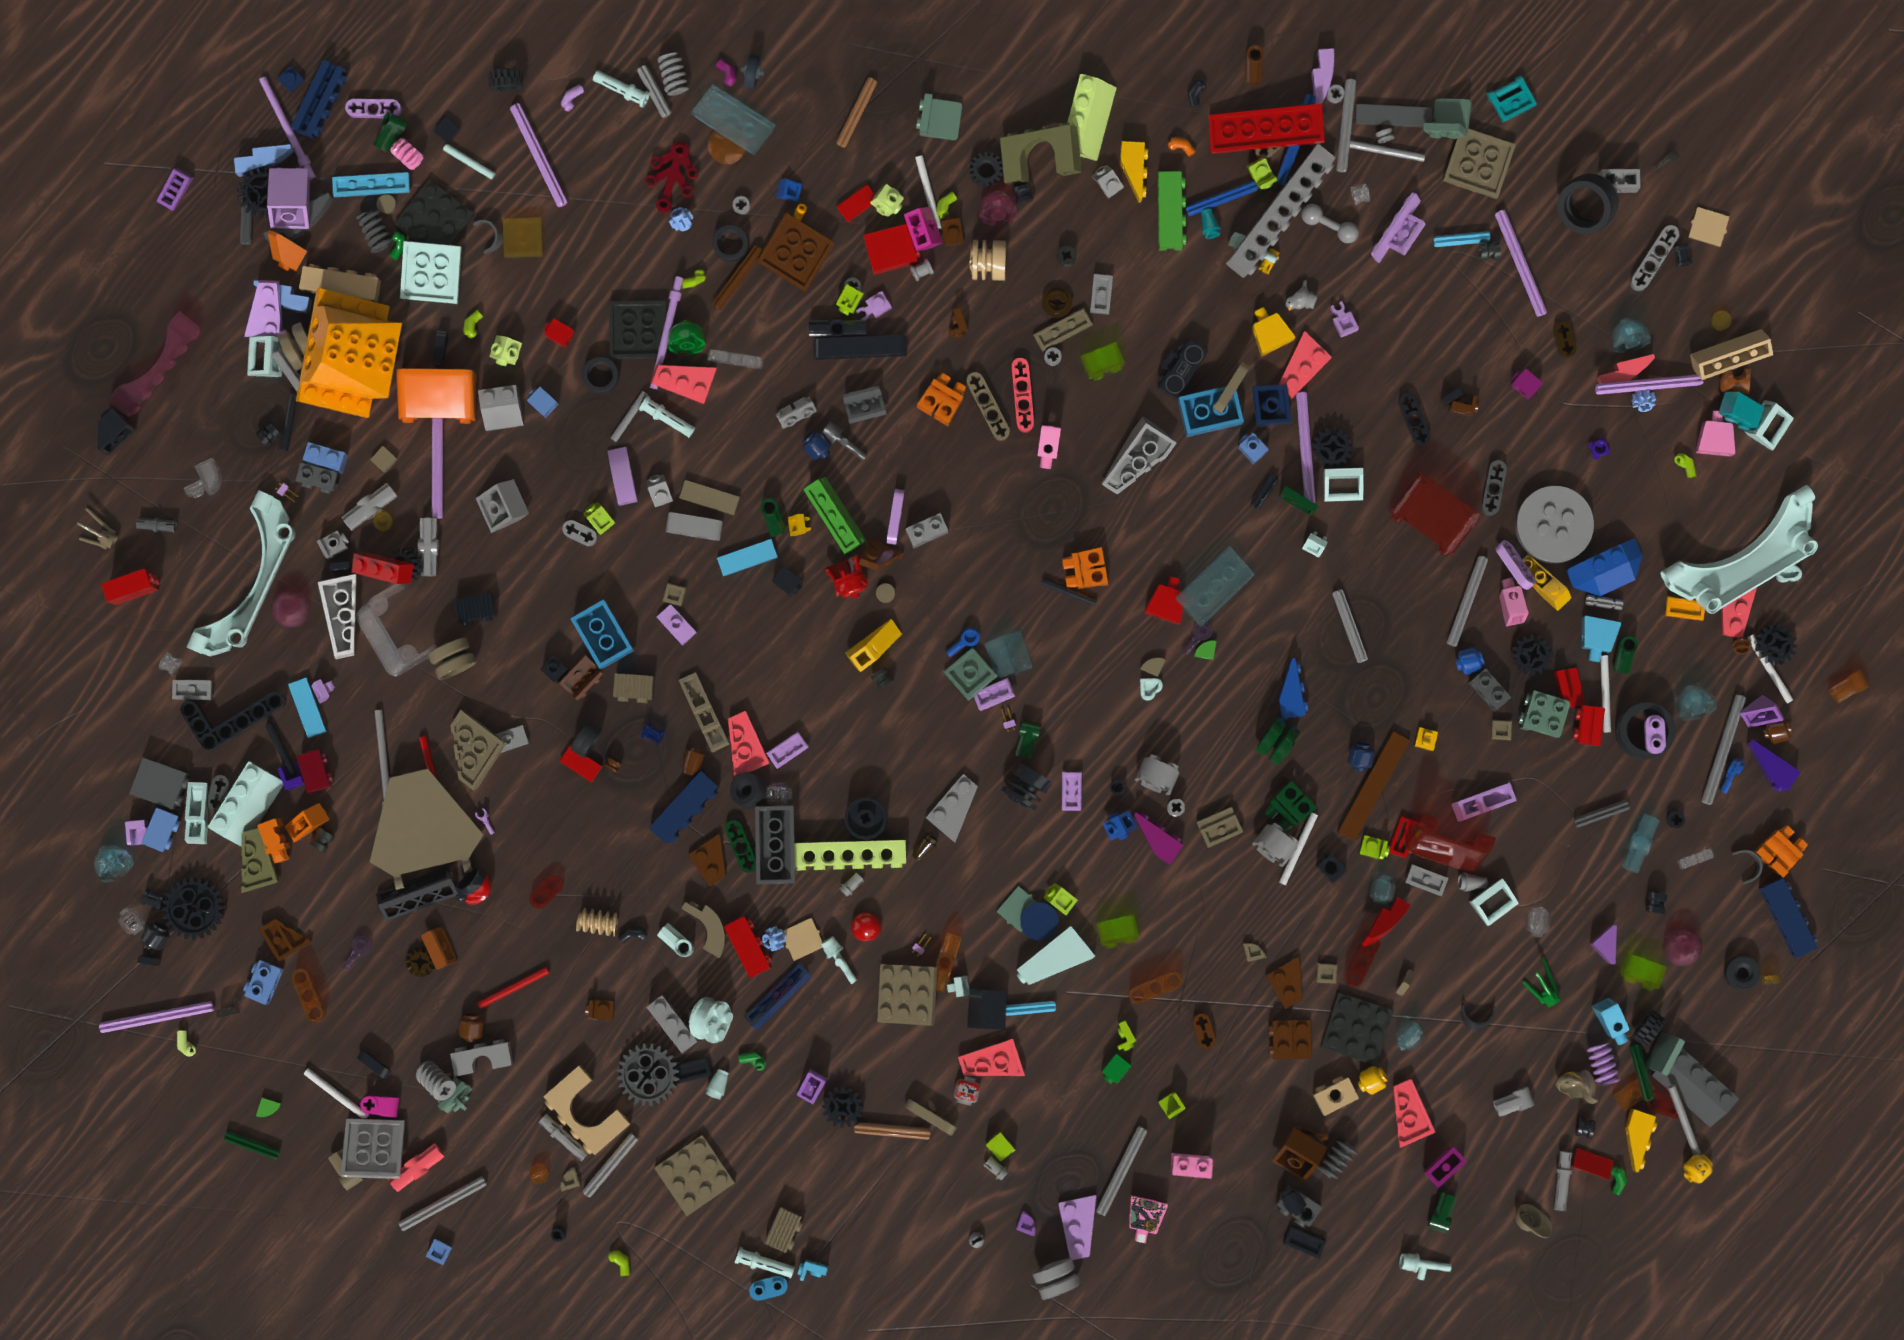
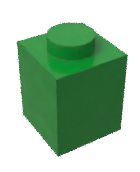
[1101,1053,1131,1084]

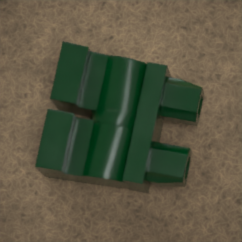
[1264,781,1317,833]

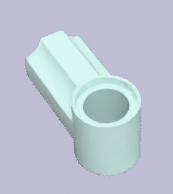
[657,923,694,957]

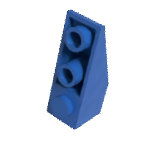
[1278,658,1308,720]

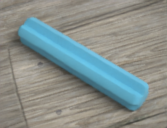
[1433,231,1490,247]
[1006,1001,1056,1016]

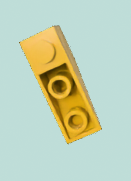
[1120,141,1148,203]
[1522,554,1571,611]
[845,619,902,672]
[1625,1109,1657,1172]

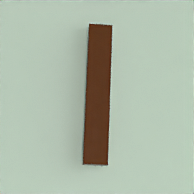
[1338,731,1410,842]

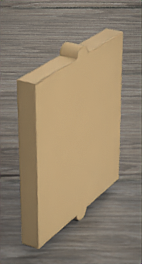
[1688,207,1729,247]
[784,918,823,961]

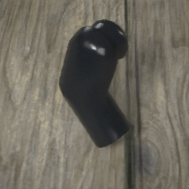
[1187,79,1206,108]
[618,926,648,944]

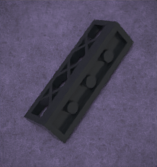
[376,867,458,922]

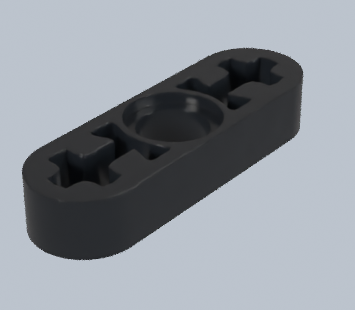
[1398,393,1430,447]

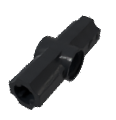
[809,319,866,338]

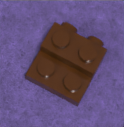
[1268,1020,1312,1060]

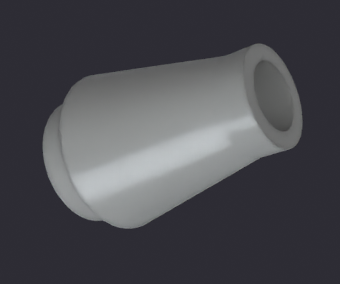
[1457,873,1487,892]

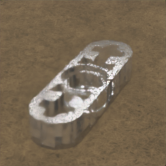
[708,350,764,369]

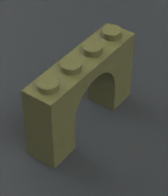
[1000,123,1082,186]

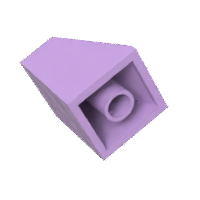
[267,168,310,229]

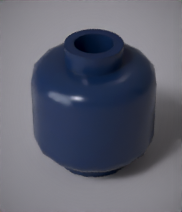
[802,431,830,460]
[1348,742,1375,772]

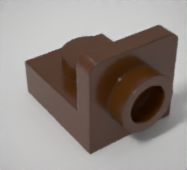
[941,216,964,247]
[948,308,968,339]
[1449,395,1480,416]
[585,1000,614,1021]

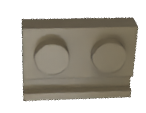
[1196,807,1243,848]

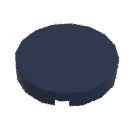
[1020,902,1059,941]

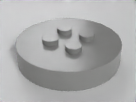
[1515,486,1594,564]

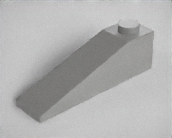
[1101,416,1177,494]

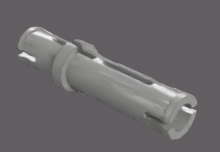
[538,1113,589,1161]
[1554,1151,1572,1211]

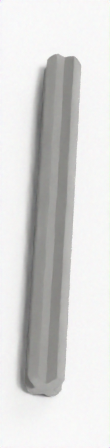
[1701,695,1746,805]

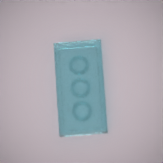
[691,84,776,155]
[1175,546,1255,626]

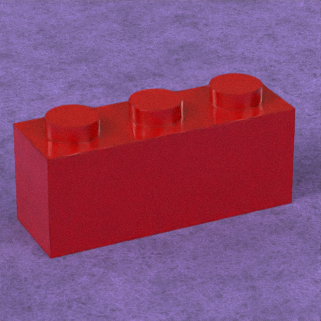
[352,552,414,584]
[724,916,773,978]

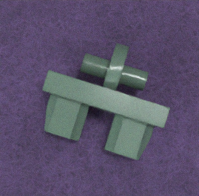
[437,1077,473,1113]

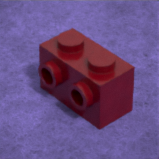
[297,749,334,794]

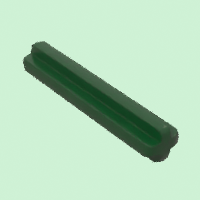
[1630,1044,1654,1101]
[224,1131,280,1160]

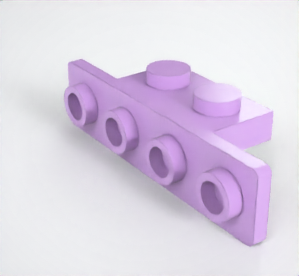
[1371,192,1426,263]

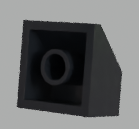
[97,408,136,456]

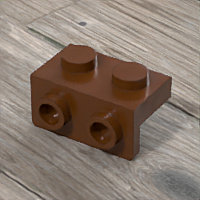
[557,654,604,701]

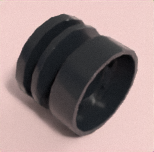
[1001,762,1052,811]

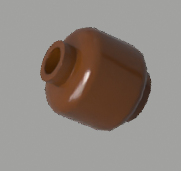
[1763,718,1793,744]
[458,1012,484,1042]

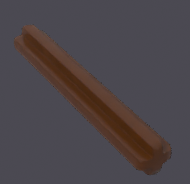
[712,245,763,310]

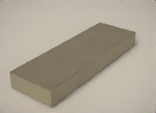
[1033,308,1093,352]
[679,480,740,516]

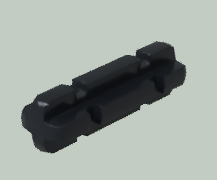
[1251,475,1279,510]

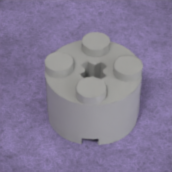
[1135,755,1179,795]
[1252,823,1298,867]

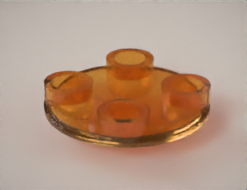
[708,126,746,165]

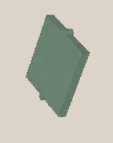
[997,886,1037,932]

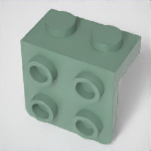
[917,94,962,140]
[1423,99,1472,139]
[1518,691,1570,738]

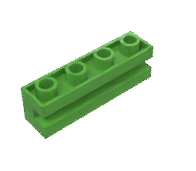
[1158,171,1186,251]
[803,477,866,554]

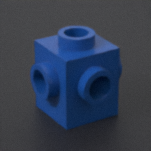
[1103,810,1138,841]

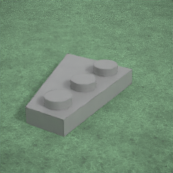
[926,774,978,842]

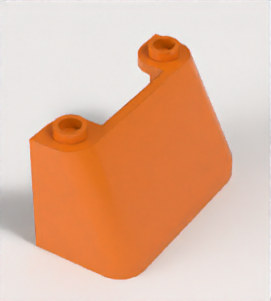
[396,369,477,424]

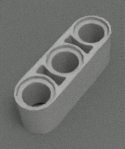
[665,512,723,541]

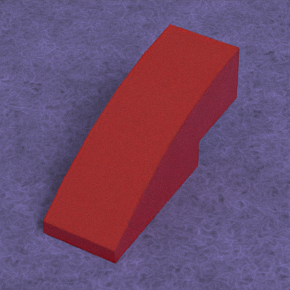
[1362,897,1410,947]

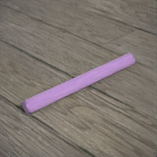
[510,103,567,207]
[1495,210,1547,317]
[1595,375,1704,395]
[1296,392,1315,503]
[432,418,443,519]
[99,1001,214,1033]

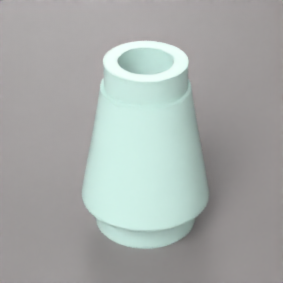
[706,1069,729,1100]

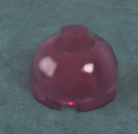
[979,190,1017,226]
[271,589,310,628]
[1662,928,1703,966]

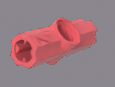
[388,1143,445,1192]

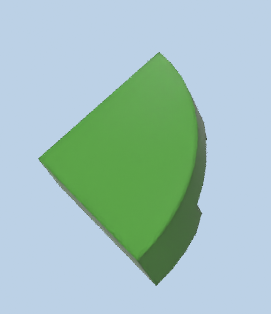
[1194,641,1217,660]
[256,1097,281,1117]

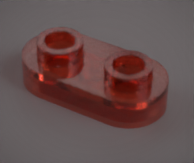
[529,876,563,909]
[1645,1092,1684,1118]

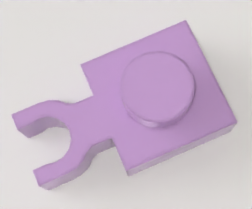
[856,291,892,320]
[1330,301,1359,338]

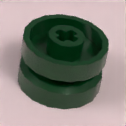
[1255,716,1301,766]

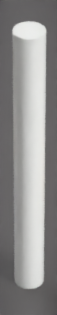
[915,156,942,230]
[1747,634,1794,704]
[1600,655,1611,733]
[1279,813,1318,885]
[304,1068,369,1119]

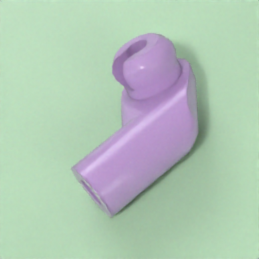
[561,85,584,111]

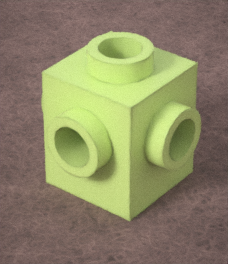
[870,184,904,217]
[489,335,522,366]

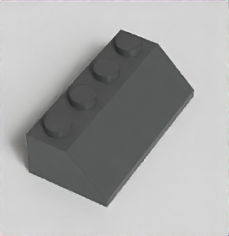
[755,806,795,885]
[1651,1048,1739,1127]

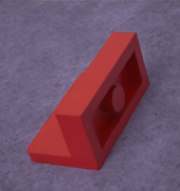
[1554,668,1585,708]

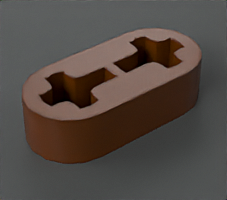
[1193,1013,1216,1050]

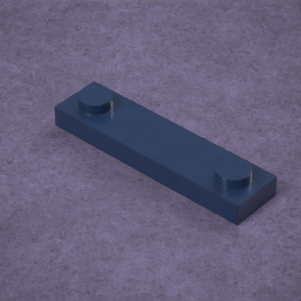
[744,963,812,1031]

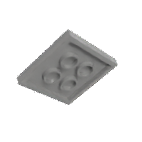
[341,1119,405,1179]

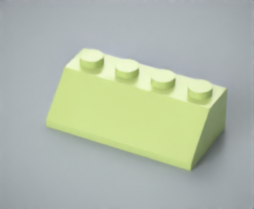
[1067,74,1116,161]

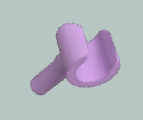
[475,808,495,835]

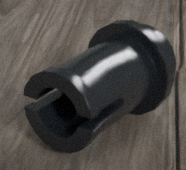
[551,1226,567,1242]

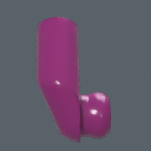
[716,59,737,86]

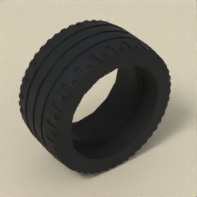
[1557,173,1619,235]
[1615,701,1676,760]

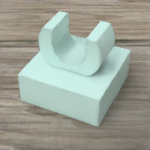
[1302,531,1328,558]
[947,976,970,997]

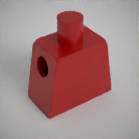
[1145,576,1185,625]

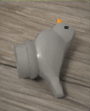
[1285,280,1318,311]

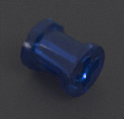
[641,722,665,746]

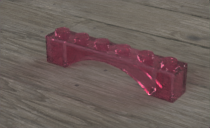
[107,311,201,417]

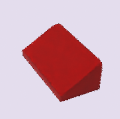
[1571,1148,1614,1180]

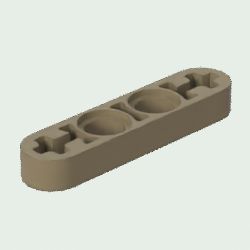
[967,372,1010,441]

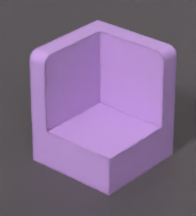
[125,820,149,845]

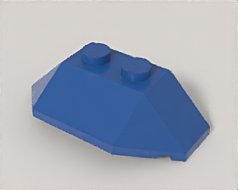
[1565,538,1643,596]

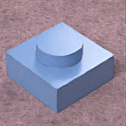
[426,1238,453,1265]

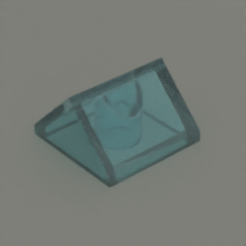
[984,631,1033,680]

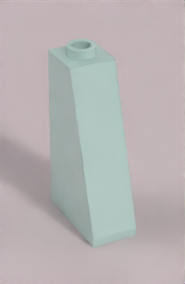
[1016,926,1095,985]

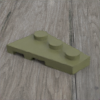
[241,828,279,893]

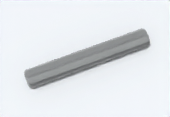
[1332,589,1368,663]
[582,1133,638,1197]

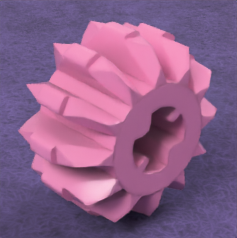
[390,138,424,170]

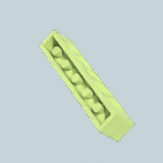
[795,840,906,871]

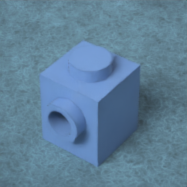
[527,387,559,418]
[1238,433,1269,465]

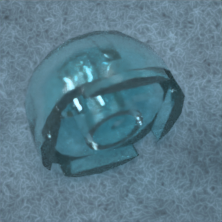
[1611,318,1651,354]
[1677,685,1717,721]
[94,845,134,883]

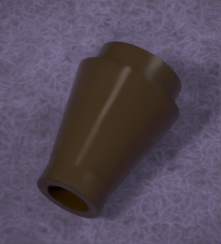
[912,833,938,862]

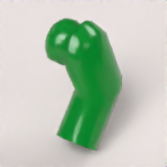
[389,232,406,261]
[738,1052,766,1071]
[1611,1166,1627,1196]

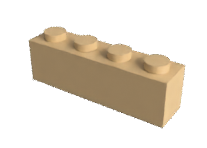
[299,264,381,303]
[1690,329,1773,380]

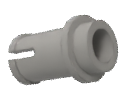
[839,873,864,897]
[984,1156,1009,1181]

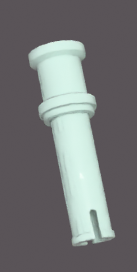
[593,70,650,108]
[639,396,695,438]
[735,1247,795,1278]

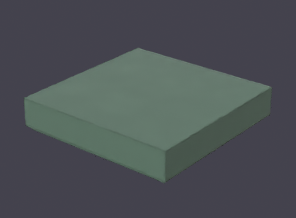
[943,647,997,701]
[1645,1032,1685,1076]

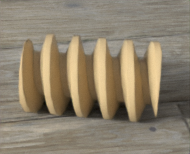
[576,908,618,937]

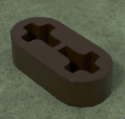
[1553,322,1577,358]

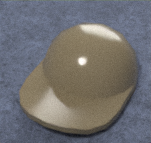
[1515,1203,1552,1238]

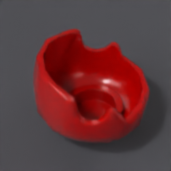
[851,912,882,941]

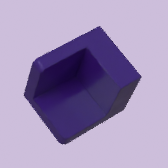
[278,763,305,791]

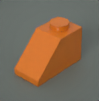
[267,230,307,271]
[284,803,329,843]

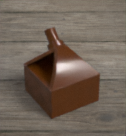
[1272,1127,1328,1181]

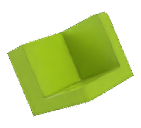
[1158,1092,1186,1119]
[986,1132,1015,1161]

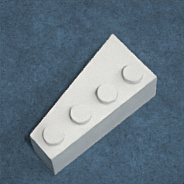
[318,574,357,659]

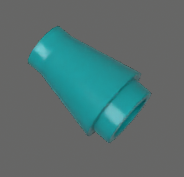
[1201,209,1221,239]

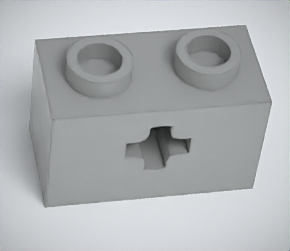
[1598,169,1640,193]
[905,513,948,549]

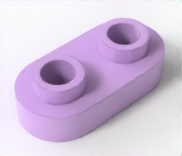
[1644,715,1666,754]

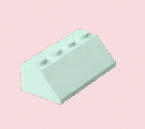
[208,761,283,847]

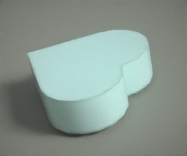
[1776,565,1802,583]
[1140,678,1163,701]

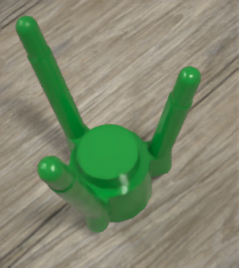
[1523,957,1561,1007]

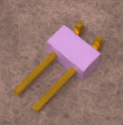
[275,483,299,502]
[1001,708,1016,731]
[912,934,931,956]

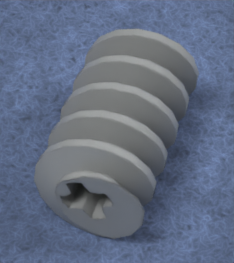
[658,53,689,95]
[416,1061,456,1101]

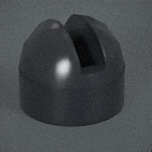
[1110,779,1126,795]

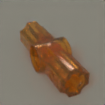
[935,932,962,993]

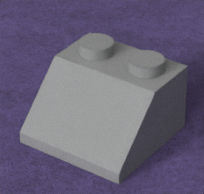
[478,385,524,431]
[476,479,529,533]

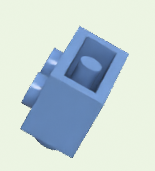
[303,442,348,474]
[141,808,181,852]
[244,960,284,1005]

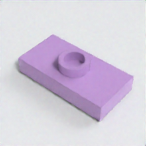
[657,604,697,646]
[974,678,1015,711]
[766,732,809,769]
[1062,772,1082,811]

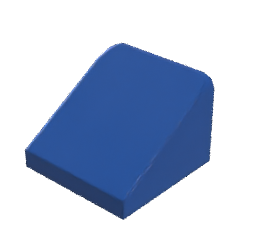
[776,179,802,202]

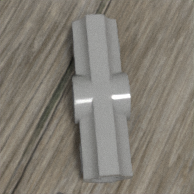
[341,483,398,531]
[418,518,439,577]

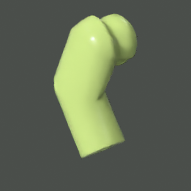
[177,1031,196,1057]

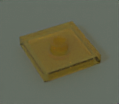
[503,218,543,258]

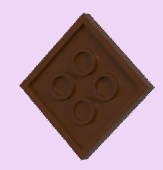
[757,213,836,292]

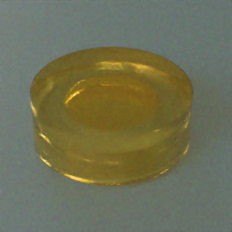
[1711,311,1731,331]
[373,512,393,531]
[1760,975,1781,985]

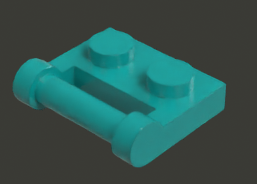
[1487,75,1537,123]

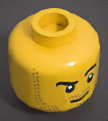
[1683,1154,1713,1183]

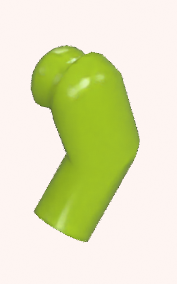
[936,192,957,219]
[463,310,483,338]
[608,1250,630,1276]

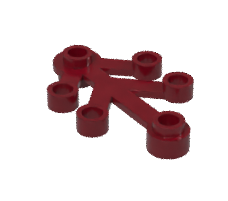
[645,141,699,214]

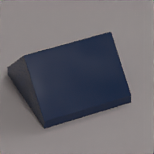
[1252,385,1291,427]

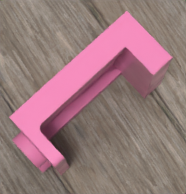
[1170,1153,1213,1178]

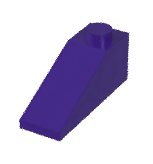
[1746,739,1801,793]

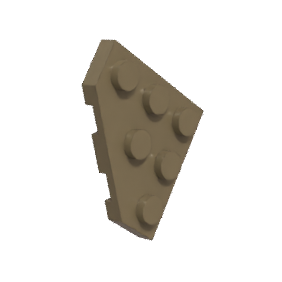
[450,710,507,790]

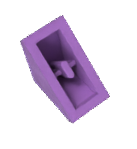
[1740,695,1784,728]
[1590,925,1617,964]
[797,1069,828,1104]

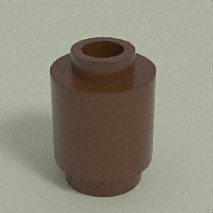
[682,747,705,776]

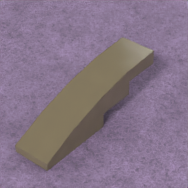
[679,672,729,752]

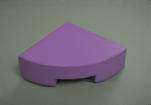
[1016,1211,1035,1236]

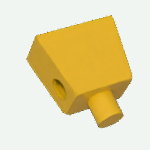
[1252,307,1295,357]

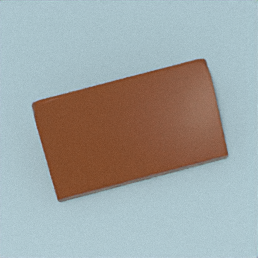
[421,926,458,970]

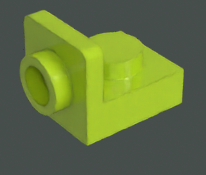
[1247,157,1277,189]
[836,285,864,315]
[583,502,615,535]
[1359,835,1390,860]
[1043,883,1078,915]
[1117,1020,1136,1052]

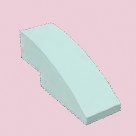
[185,782,208,844]

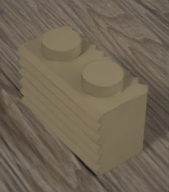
[613,673,654,703]
[764,1207,803,1253]

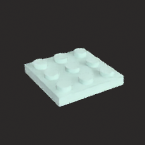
[400,241,462,304]

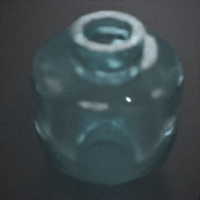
[1369,875,1396,905]
[1395,1022,1424,1051]

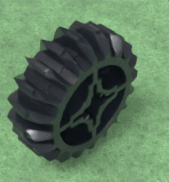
[237,168,269,220]

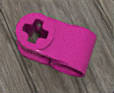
[360,1096,399,1117]

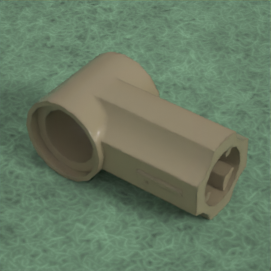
[328,1149,364,1191]

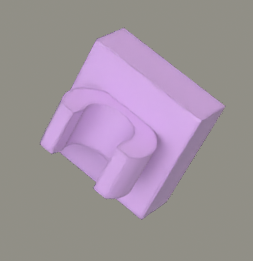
[311,679,335,703]

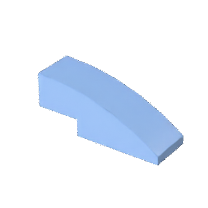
[234,145,294,177]
[253,280,312,315]

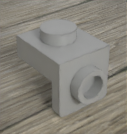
[1092,165,1124,198]
[646,475,673,507]

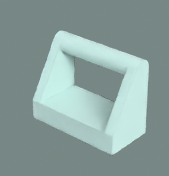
[247,336,283,377]
[1744,400,1794,451]
[1323,468,1363,501]
[1469,879,1519,926]

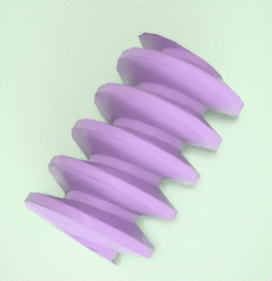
[1587,1043,1620,1086]

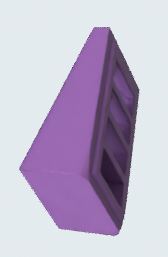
[157,168,194,211]

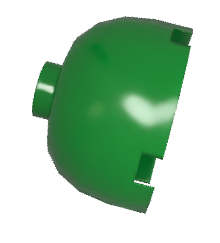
[668,320,706,355]

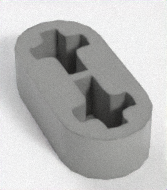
[562,520,598,547]

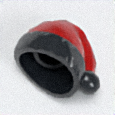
[456,867,491,905]

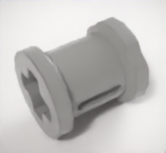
[909,258,934,281]
[1167,799,1185,817]

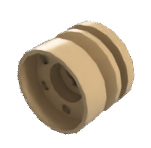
[970,240,1006,281]

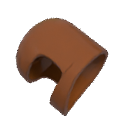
[1720,368,1751,396]

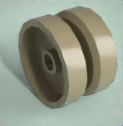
[277,322,308,371]
[427,638,477,680]

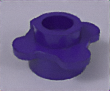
[1588,438,1610,460]

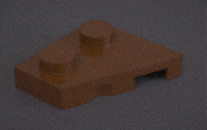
[859,539,904,571]
[688,834,726,887]
[259,919,311,962]
[1265,957,1302,1009]

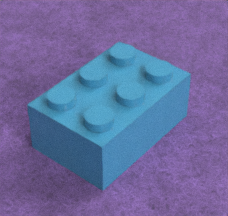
[1178,386,1244,437]
[571,599,634,670]

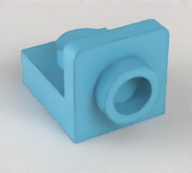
[798,1259,828,1281]

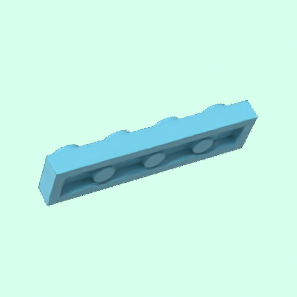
[332,172,410,197]

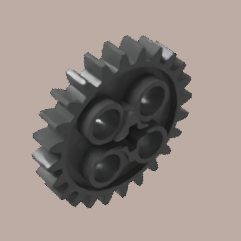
[617,1043,680,1106]

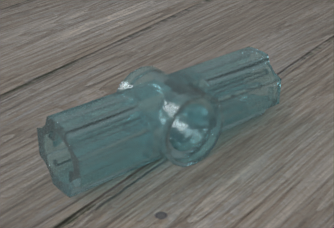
[1622,814,1660,874]

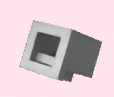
[317,531,349,560]

